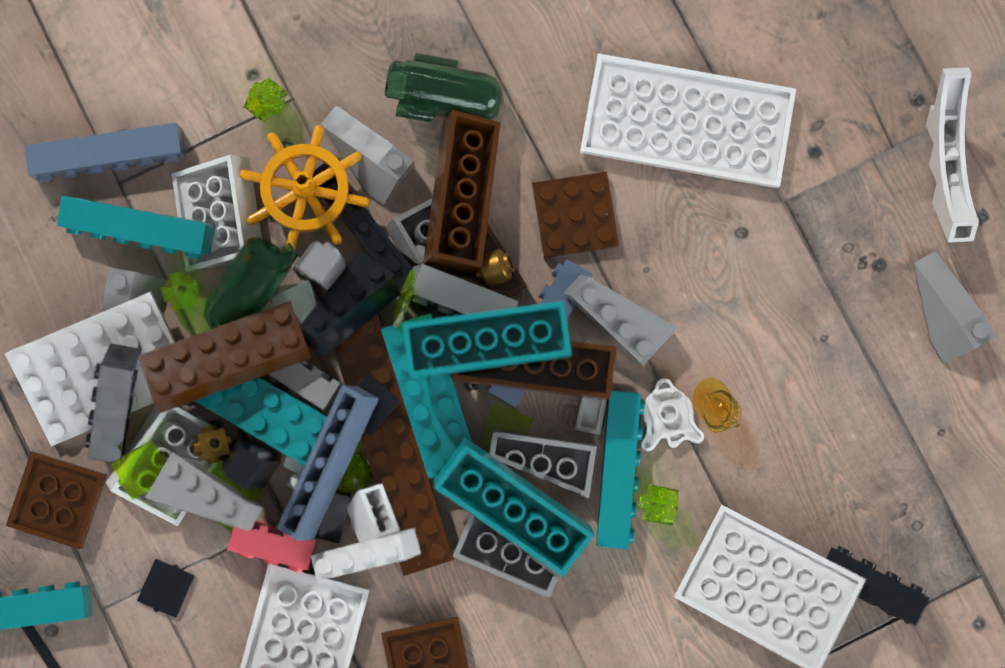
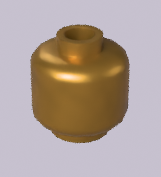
[475,249,515,287]

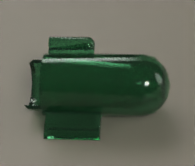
[385,53,504,122]
[204,237,298,329]

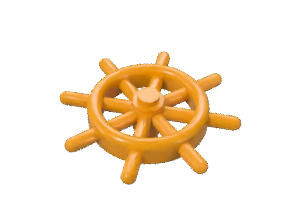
[239,125,370,253]

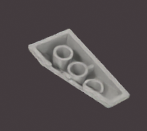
[321,105,415,206]
[385,198,432,265]
[913,251,996,364]
[102,267,167,312]

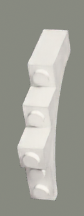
[926,67,979,242]

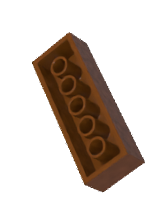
[423,110,501,275]
[138,301,311,413]
[452,341,617,400]

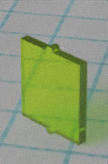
[393,270,415,328]
[478,403,534,449]
[110,440,166,500]

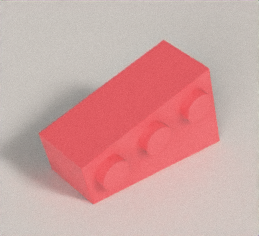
[227,520,319,573]

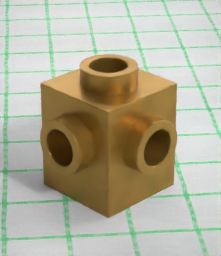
[192,425,232,465]

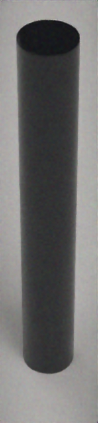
[21,626,61,668]

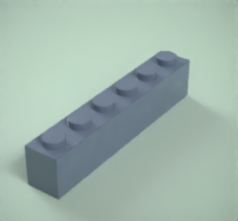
[24,123,186,183]
[488,259,593,408]
[277,385,379,541]

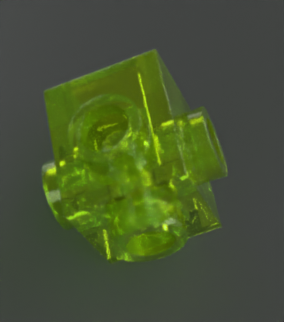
[243,78,288,122]
[160,271,200,311]
[338,451,373,495]
[638,484,679,526]

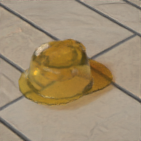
[693,377,742,433]

